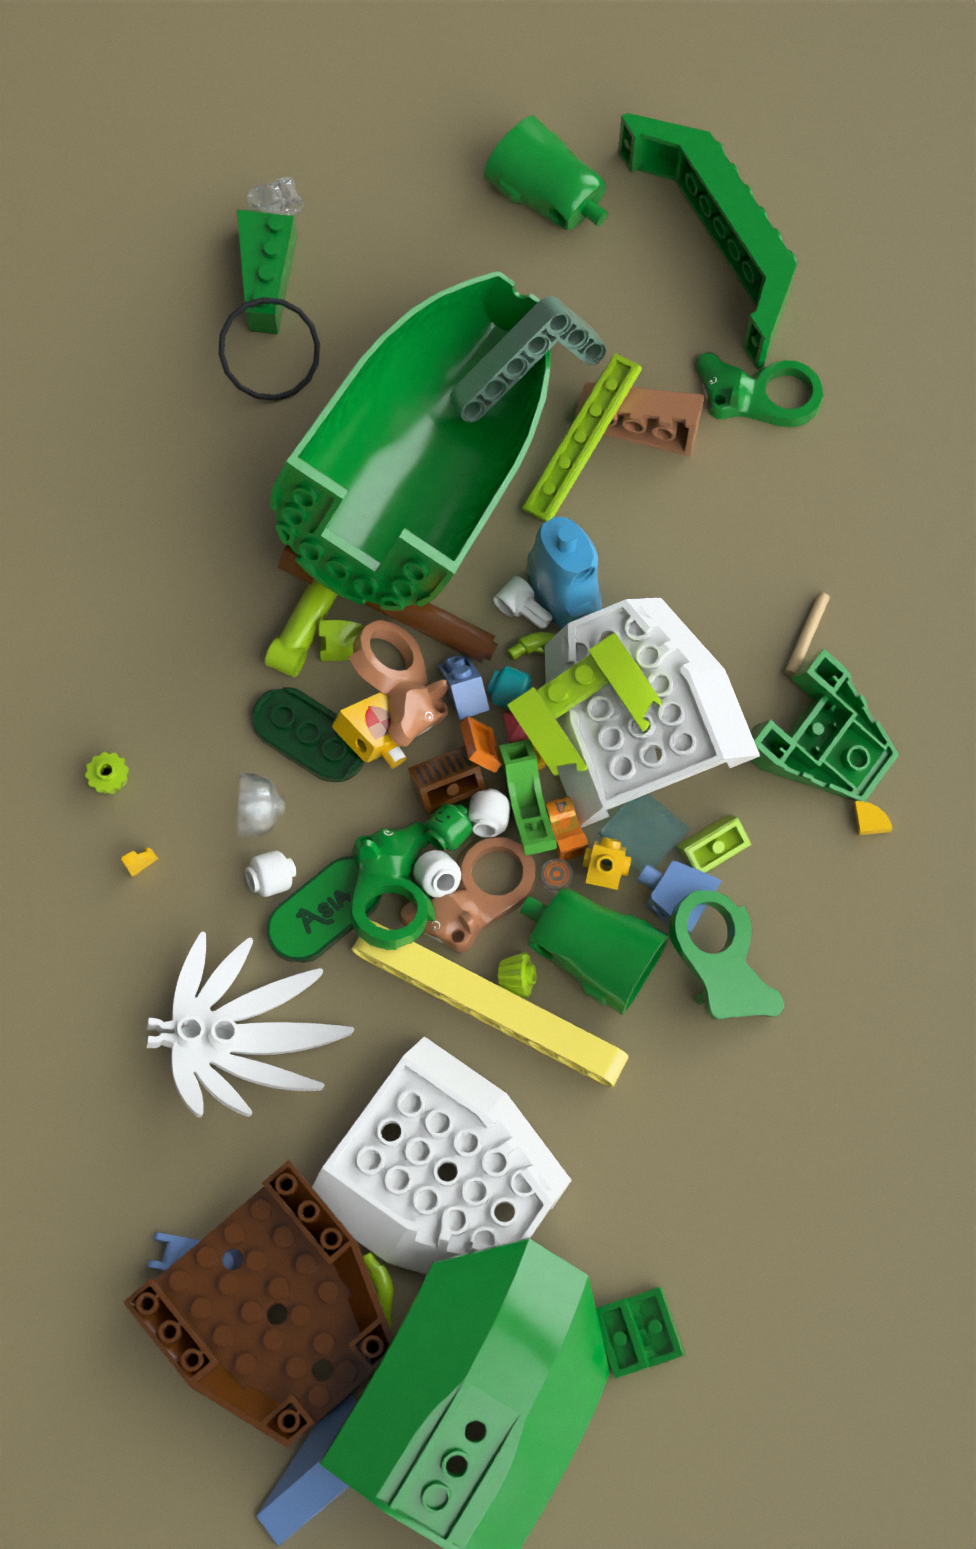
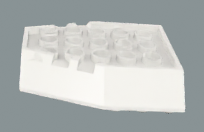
[545,598,760,828]
[312,1037,571,1275]

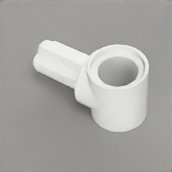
[493,576,553,629]

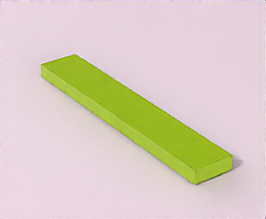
[522,353,642,523]

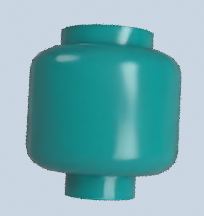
[487,666,536,710]

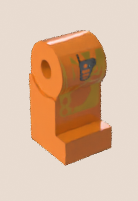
[545,796,589,862]

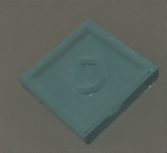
[598,793,690,872]

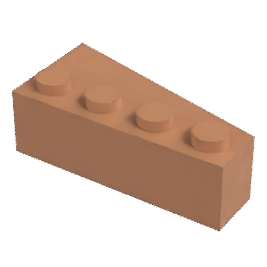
[575,382,705,456]

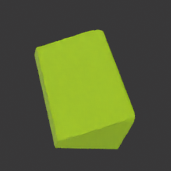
[677,814,752,873]

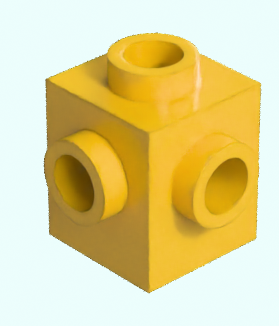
[583,837,632,890]

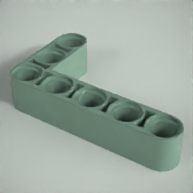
[450,296,607,422]

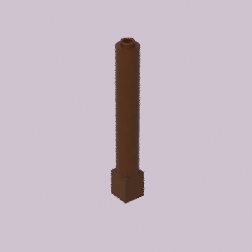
[278,545,498,664]

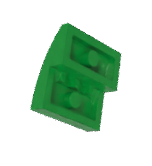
[596,1286,686,1379]

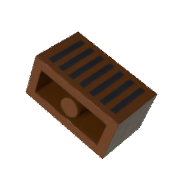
[408,746,486,814]

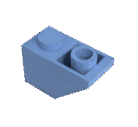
[437,655,490,720]

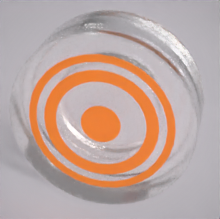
[540,858,573,893]

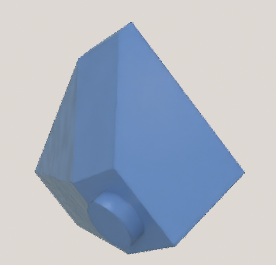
[257,1394,356,1546]

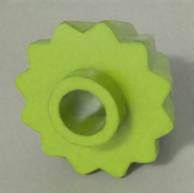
[85,751,129,795]
[498,952,537,998]

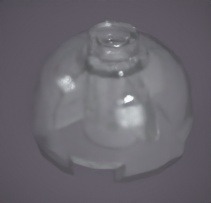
[236,773,285,837]

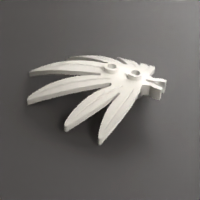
[146,932,354,1118]

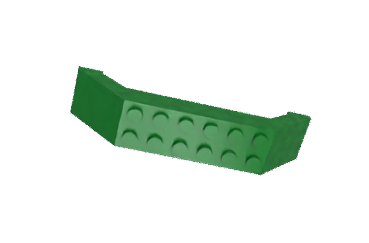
[618,113,798,370]

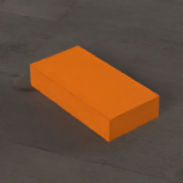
[460,716,502,773]

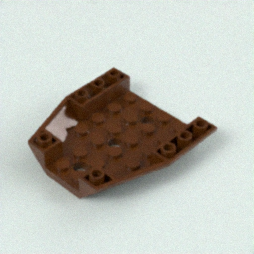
[123,1160,394,1448]

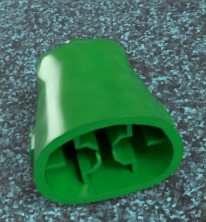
[484,115,608,230]
[520,888,670,1015]

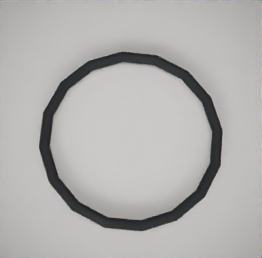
[218,297,320,401]

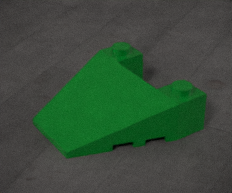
[750,648,899,802]

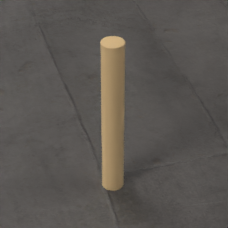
[785,592,830,677]

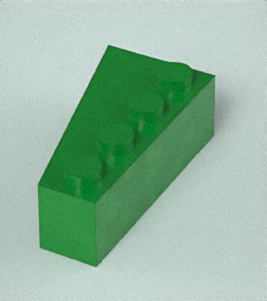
[237,209,297,334]

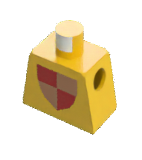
[332,692,407,769]

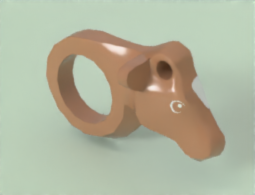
[348,620,449,747]
[399,837,536,953]

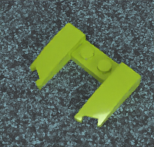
[507,632,662,776]

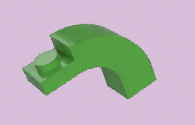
[499,739,557,856]

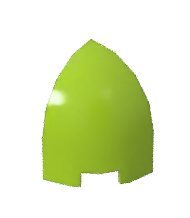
[319,620,365,662]

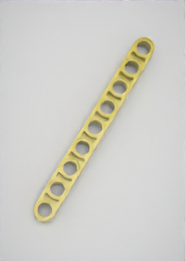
[351,921,629,1087]

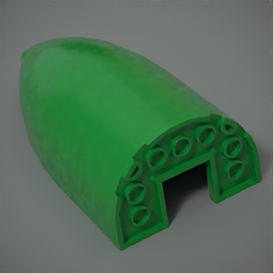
[270,271,551,611]

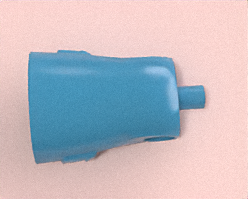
[527,517,602,628]

